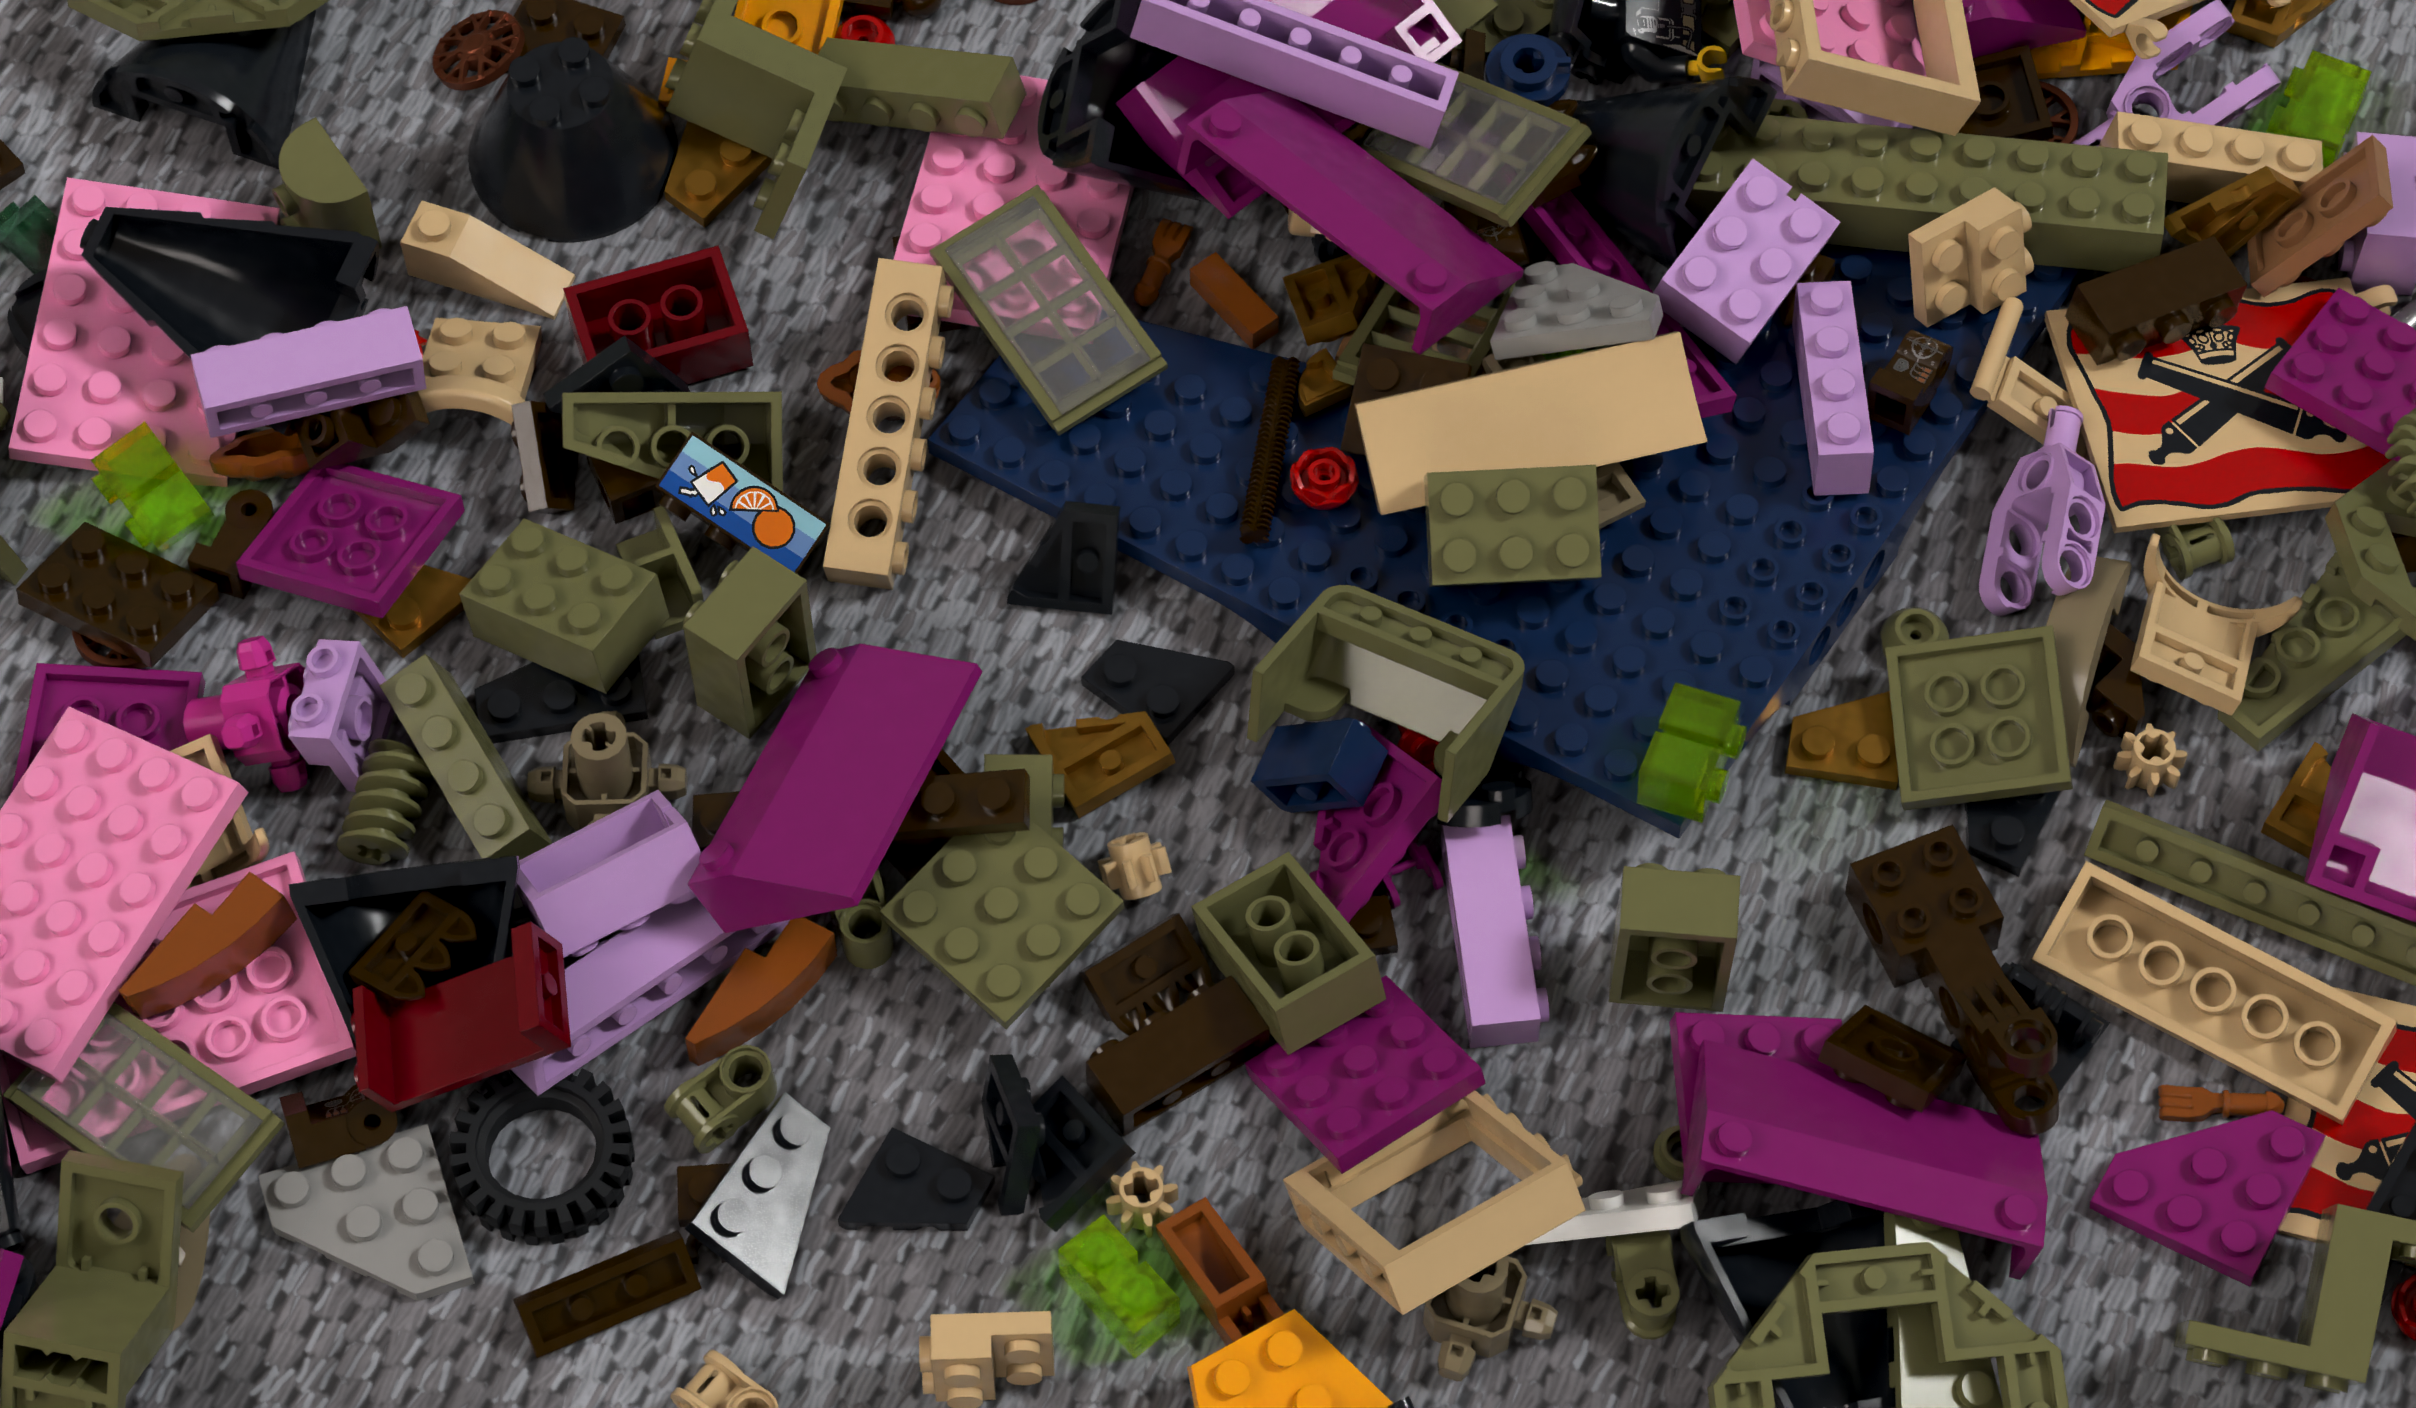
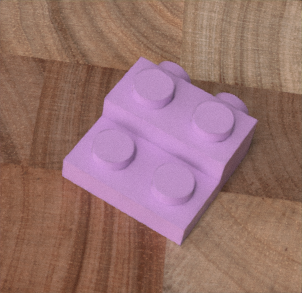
[288,639,395,792]

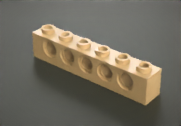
[823,258,954,590]

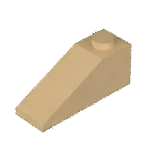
[400,201,575,320]

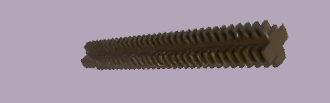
[1239,356,1300,545]

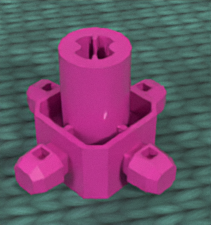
[183,636,308,793]

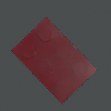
[563,245,753,384]

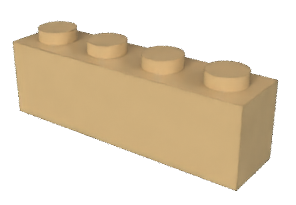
[2099,111,2323,204]

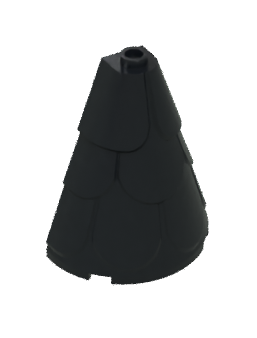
[80,207,380,437]

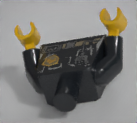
[1580,0,1727,83]

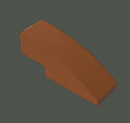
[119,871,298,1020]
[685,917,837,1066]
[1155,1197,1284,1346]

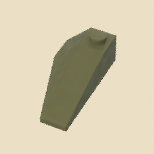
[562,391,783,492]

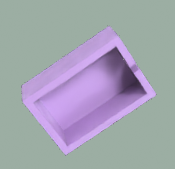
[1653,159,1841,364]
[516,790,701,958]

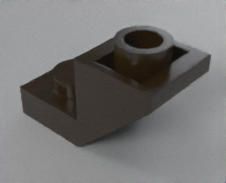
[293,391,430,470]
[2087,623,2145,739]

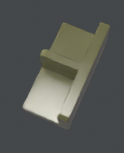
[616,506,704,639]

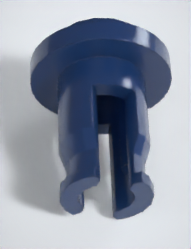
[1485,34,1571,127]

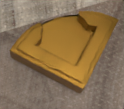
[1298,348,1352,417]

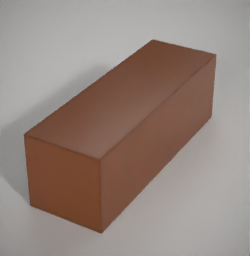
[1190,252,1279,349]

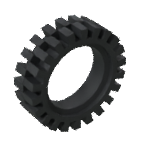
[449,1068,635,1245]

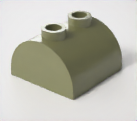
[272,117,382,249]

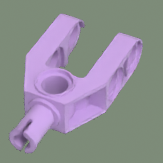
[2071,0,2282,146]
[1979,405,2106,617]

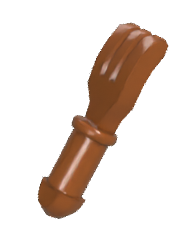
[1134,218,1193,307]
[2158,1085,2285,1122]

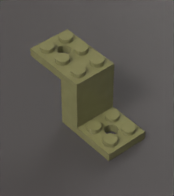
[665,0,848,239]
[0,1150,184,1408]
[2174,1204,2416,1394]

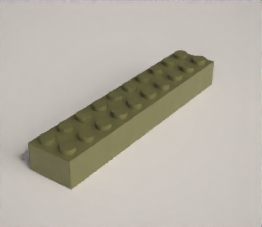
[1684,115,2168,272]

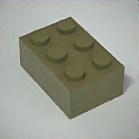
[1424,465,1602,588]
[459,518,670,693]
[683,546,817,739]
[1191,851,1386,1055]
[1608,863,1741,1012]

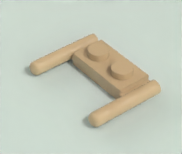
[1970,297,2091,463]

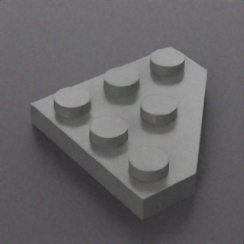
[1490,261,1663,360]
[258,1124,475,1301]

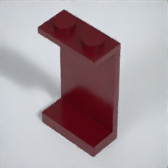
[351,922,571,1113]

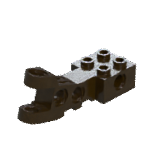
[1845,824,2059,1135]

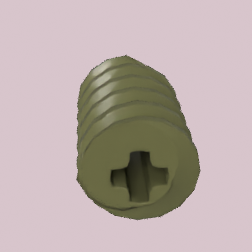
[336,738,433,865]

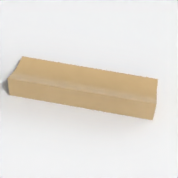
[1354,331,1707,515]
[2032,861,2397,1125]

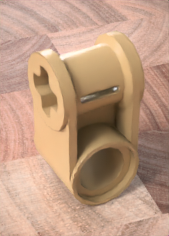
[670,1350,779,1408]

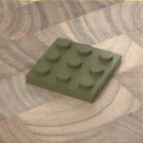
[1885,625,2073,811]
[880,819,1124,1030]

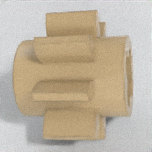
[2113,723,2188,797]
[1098,832,1172,900]
[1106,1161,1179,1238]

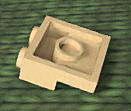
[1908,187,2034,328]
[919,1311,1055,1408]

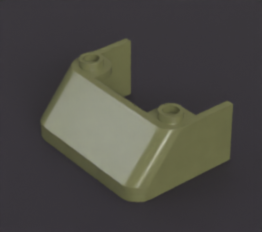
[1247,585,1525,823]

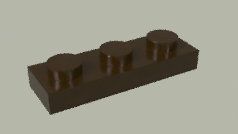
[513,1230,702,1358]

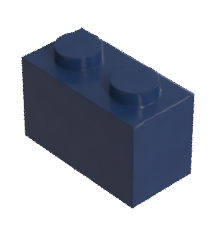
[1251,718,1388,813]

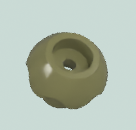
[1880,607,1949,657]

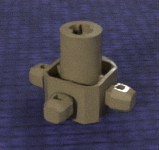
[527,711,687,831]
[1423,1255,1558,1381]

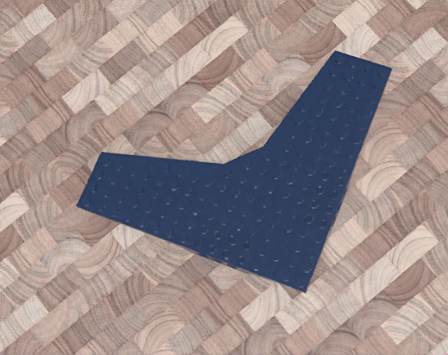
[928,244,2086,839]

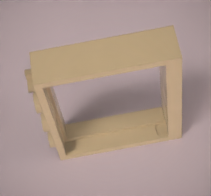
[1769,0,1981,136]
[1283,1091,1586,1315]

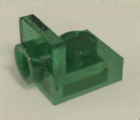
[0,195,58,274]

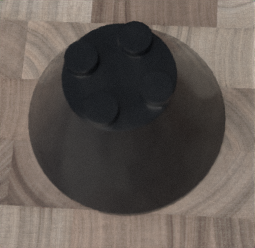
[468,37,678,243]

